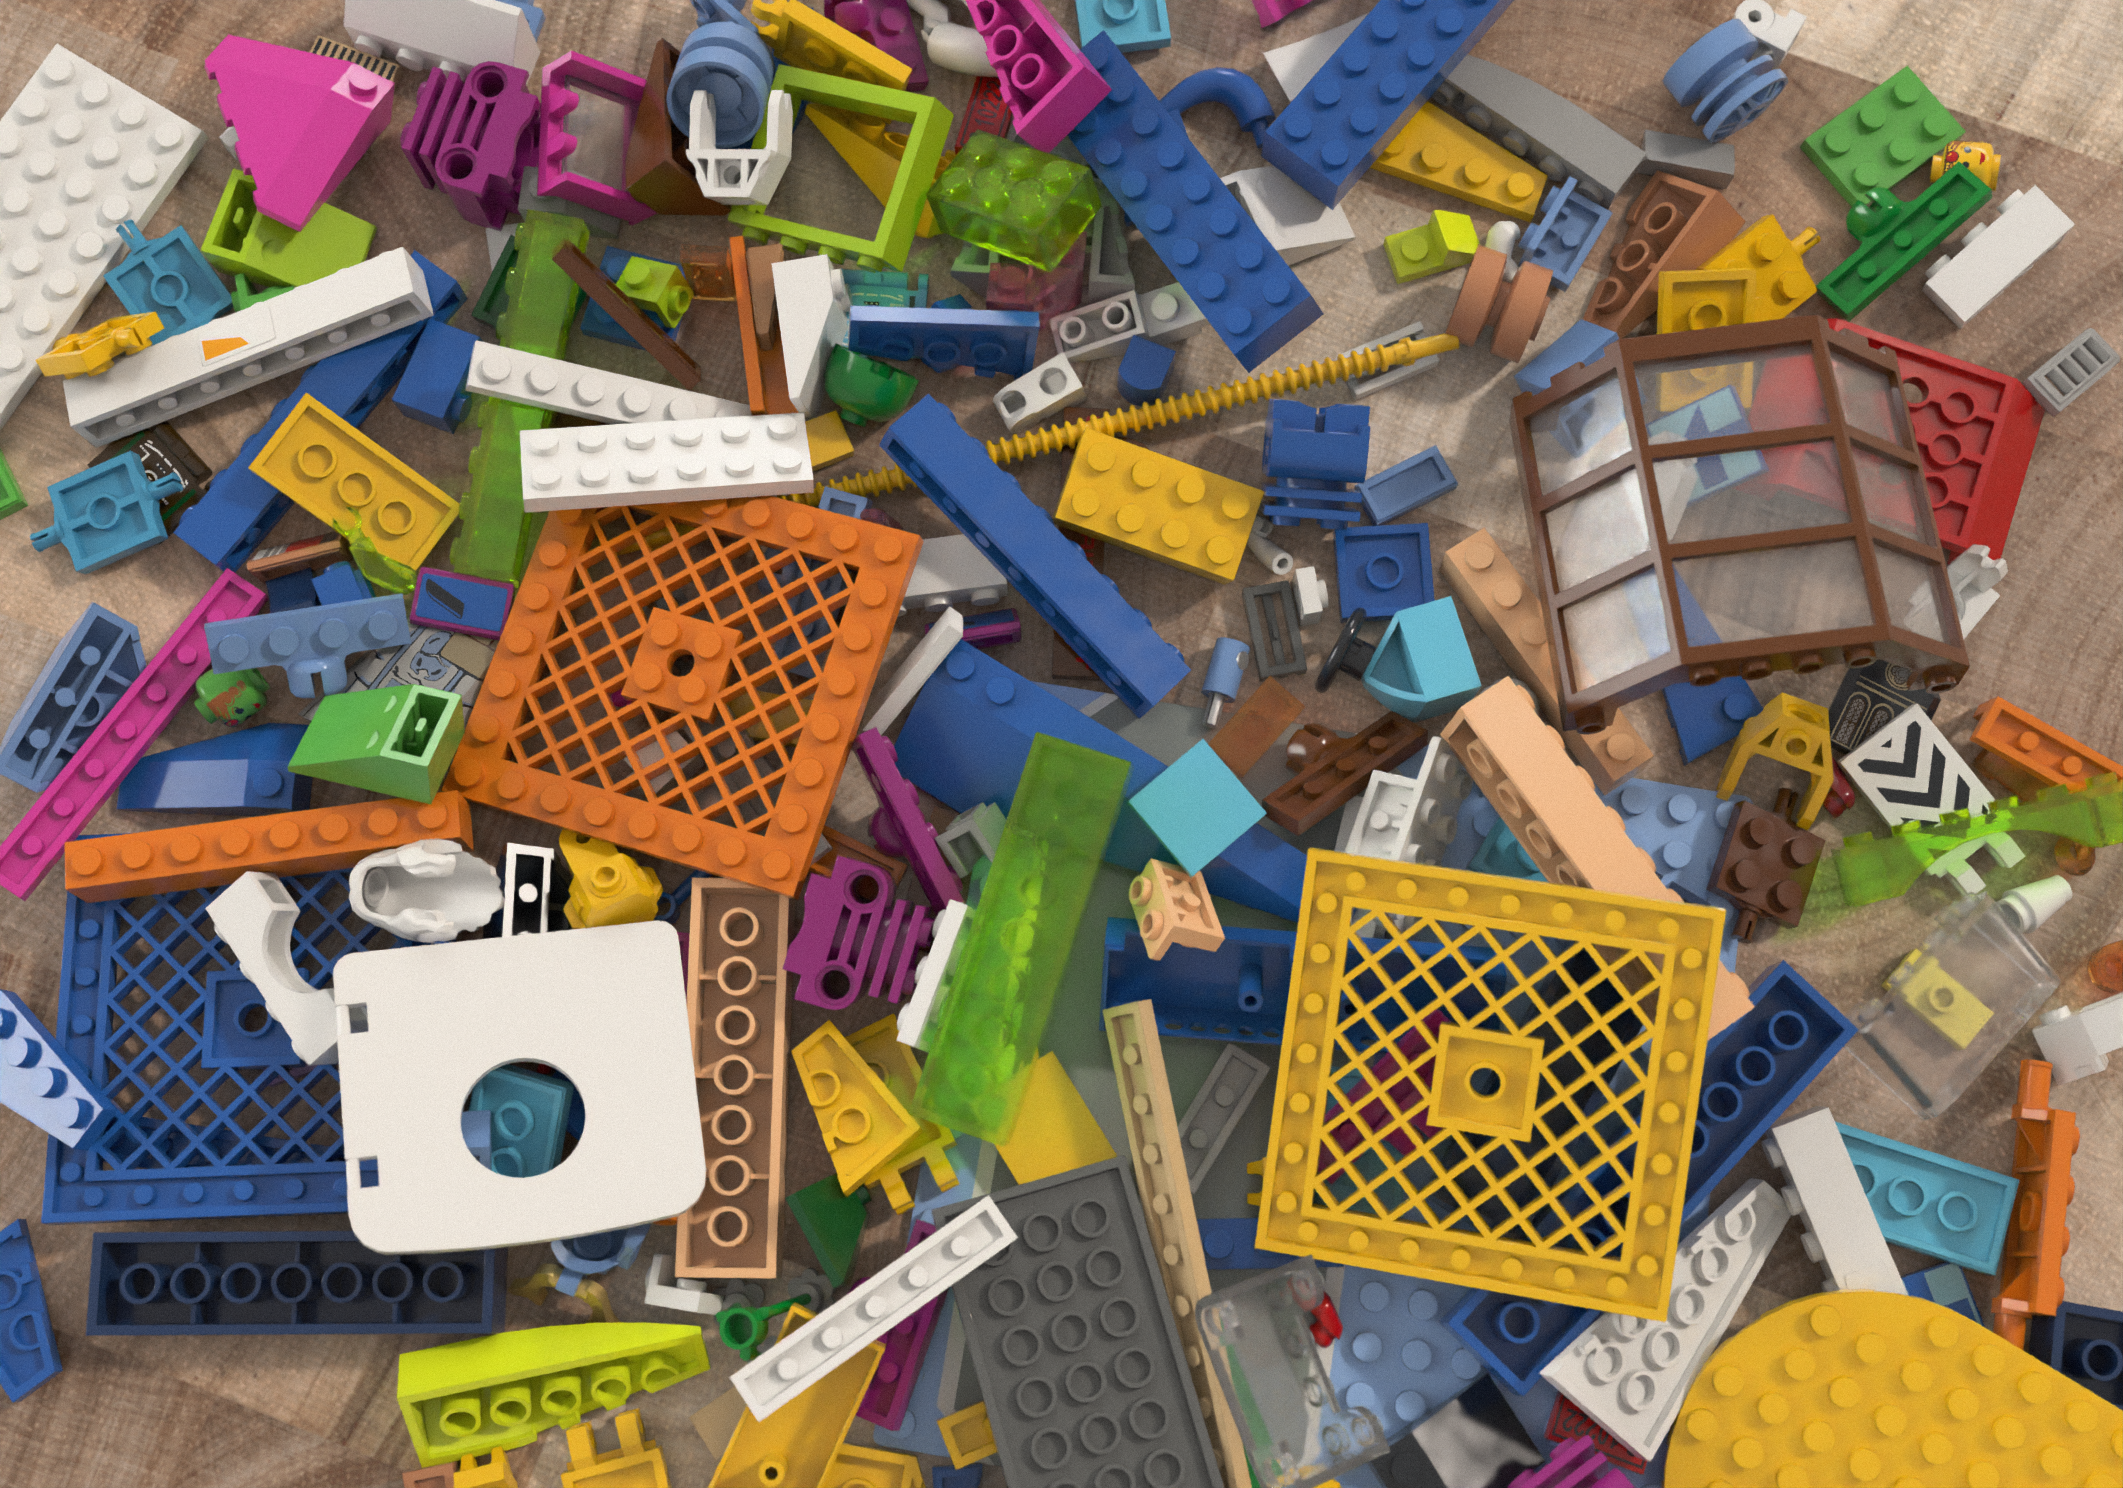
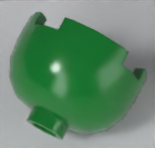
[824,343,919,427]

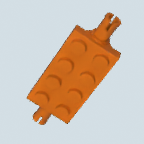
[1991,1059,2080,1350]

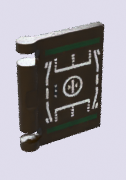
[87,422,213,545]

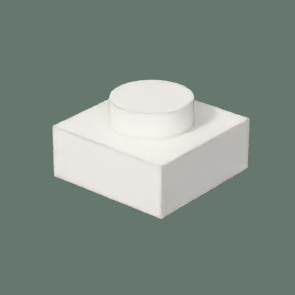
[1291,566,1328,626]

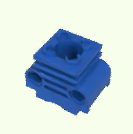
[1259,399,1371,530]

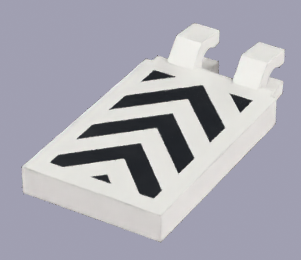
[1837,703,2025,898]

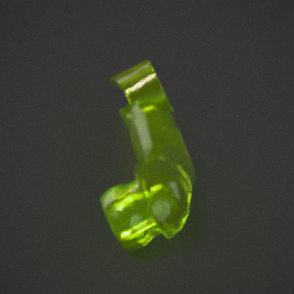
[332,507,418,595]

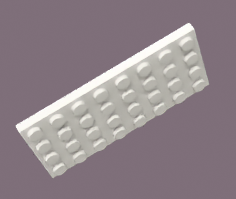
[0,44,209,431]

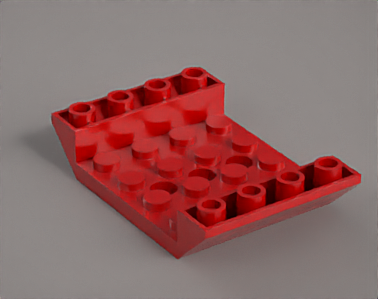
[1732,318,2045,565]

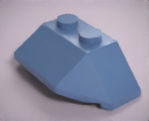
[0,602,147,793]

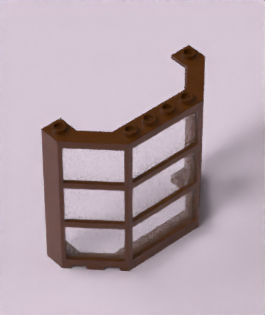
[1509,314,1970,734]

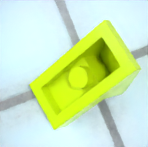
[1383,210,1480,284]

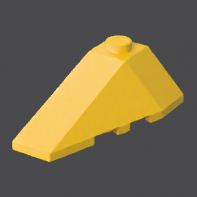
[805,103,992,238]

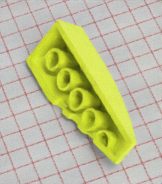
[397,1323,711,1468]

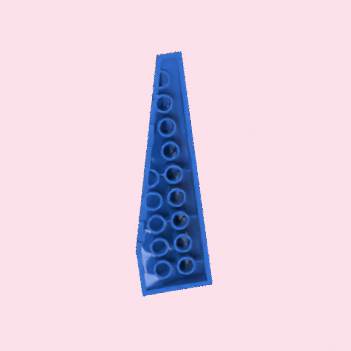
[894,639,1358,923]

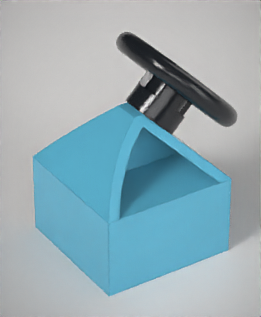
[1315,596,1482,723]

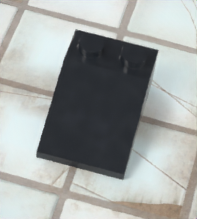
[1362,1373,1545,1488]

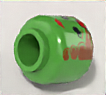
[194,668,270,728]

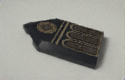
[1828,659,1941,755]

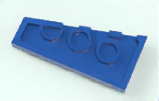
[1624,567,1763,766]

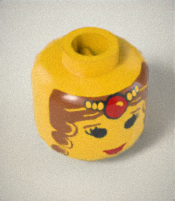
[1930,140,2001,191]

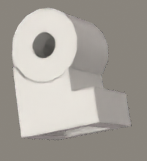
[1733,0,1807,69]

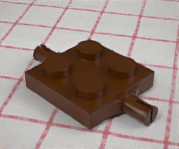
[1706,788,1826,944]

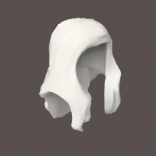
[349,838,505,943]

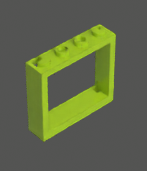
[727,64,954,274]

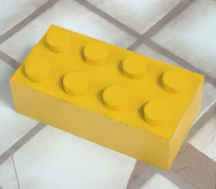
[1052,428,1264,585]

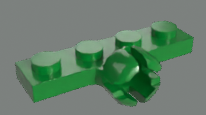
[1816,162,1992,322]

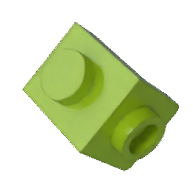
[616,256,694,328]

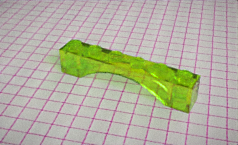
[1831,772,2123,907]

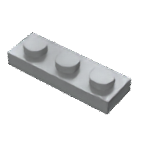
[1177,1041,1271,1195]

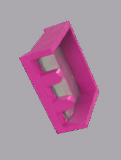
[537,50,657,226]

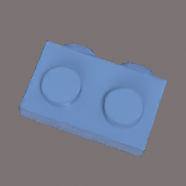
[1518,176,1613,292]

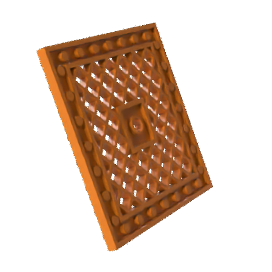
[442,496,924,900]

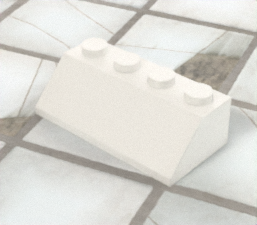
[344,0,540,85]

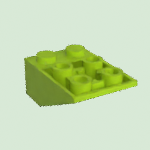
[200,168,378,288]

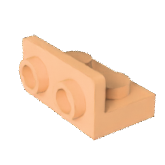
[1129,858,1225,961]

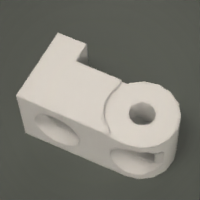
[993,352,1087,434]

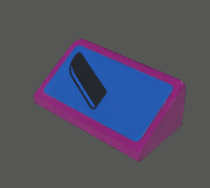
[409,567,514,640]
[924,608,1022,649]

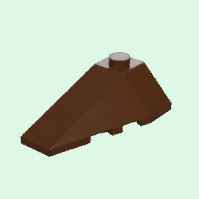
[626,38,731,216]

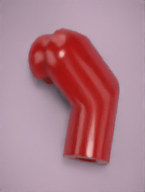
[1288,1272,1343,1348]

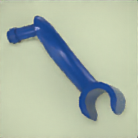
[654,870,712,925]

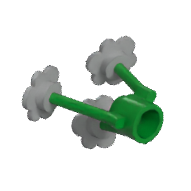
[712,1268,837,1364]

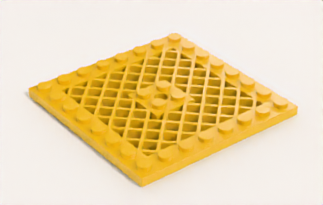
[1255,848,1726,1322]

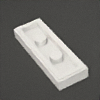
[862,606,963,735]

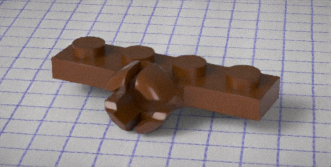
[1262,711,1428,836]

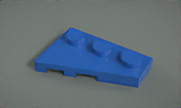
[0,1219,63,1403]

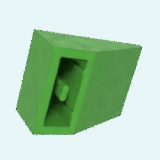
[287,684,465,804]

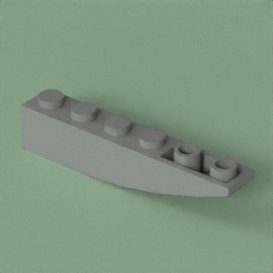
[1431,54,1647,210]

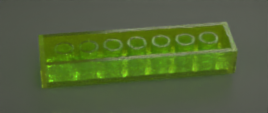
[908,731,1135,1147]

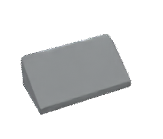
[1638,129,1735,189]

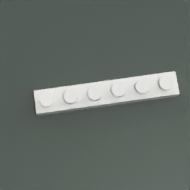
[465,340,752,425]
[729,1195,1018,1422]

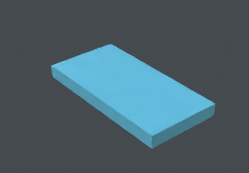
[1835,1122,2020,1276]

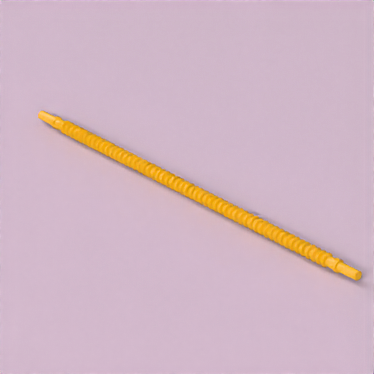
[600,333,1459,559]

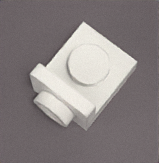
[644,1253,724,1315]

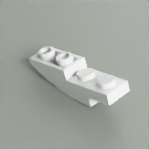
[1049,282,1210,363]

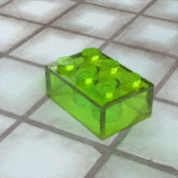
[926,129,1102,273]

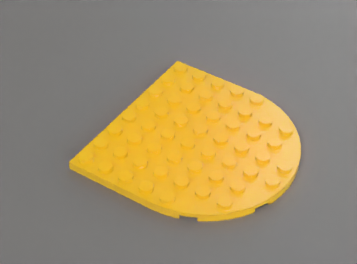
[1661,1289,2123,1488]

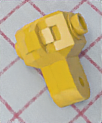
[559,829,664,929]

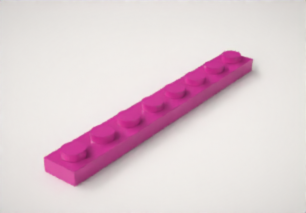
[0,568,269,901]

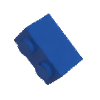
[392,318,483,434]

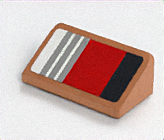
[246,531,353,584]

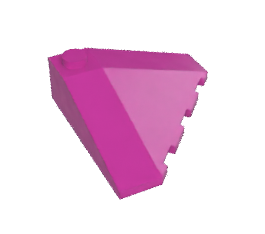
[204,34,395,232]

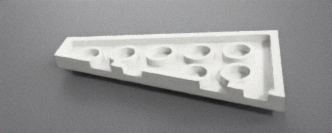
[1539,1178,1791,1462]

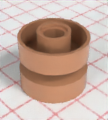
[1445,244,1553,363]

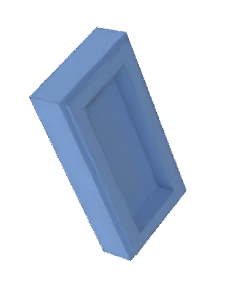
[1354,445,1458,526]

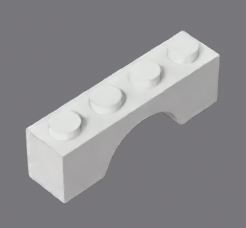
[205,871,369,1066]

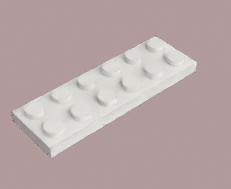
[520,412,814,513]

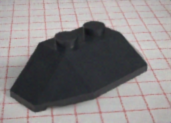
[483,843,573,939]

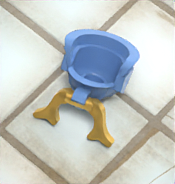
[508,1222,652,1323]

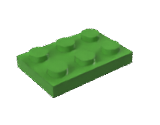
[1800,65,1966,207]

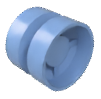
[666,22,775,148]

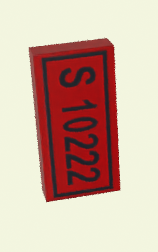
[955,76,1013,164]
[1543,1390,1647,1475]

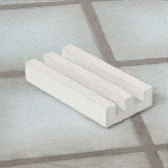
[1336,321,1440,400]

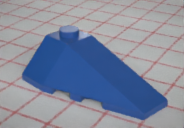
[117,723,313,817]

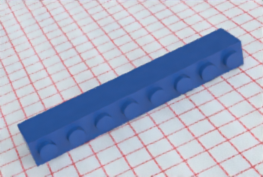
[173,250,468,573]
[879,394,1191,719]

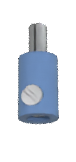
[1201,637,1250,729]

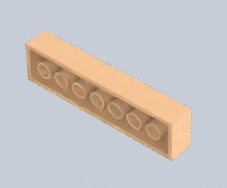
[1440,676,1754,1041]
[675,878,795,1278]

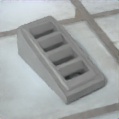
[2022,328,2120,417]

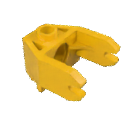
[1716,692,1833,830]

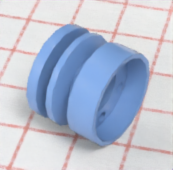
[1663,19,1788,143]

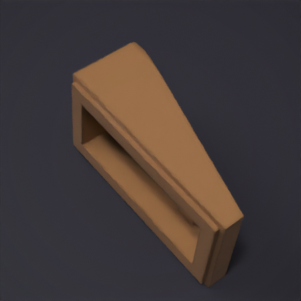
[746,244,786,351]

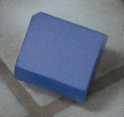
[1117,335,1176,407]

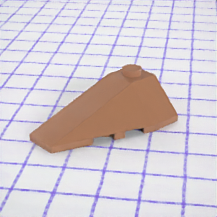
[1582,170,1746,339]

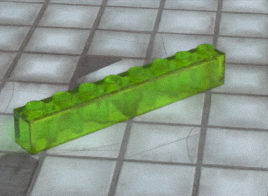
[450,209,590,589]

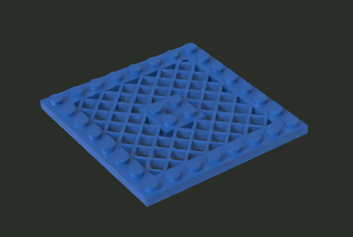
[41,833,456,1225]

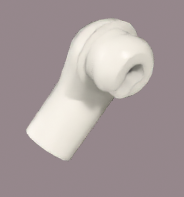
[1485,221,1521,283]
[1247,514,1293,575]

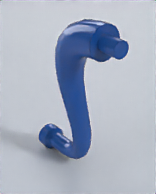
[1159,67,1276,149]

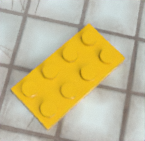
[248,393,464,582]

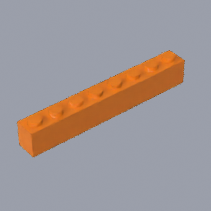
[64,790,474,903]

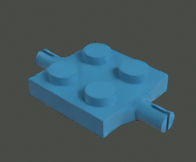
[103,219,234,345]
[30,451,183,575]

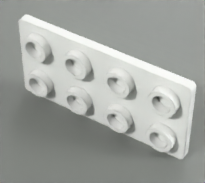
[1344,736,1473,941]

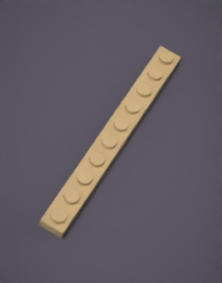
[1102,999,1252,1488]

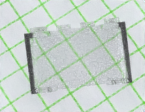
[1844,891,2061,1120]
[1195,1254,1390,1488]

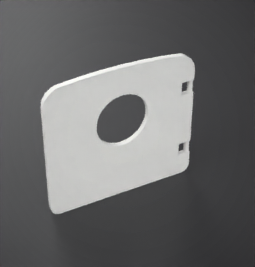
[333,921,706,1255]

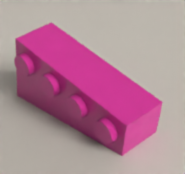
[966,0,1112,156]

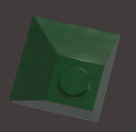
[785,1173,873,1288]

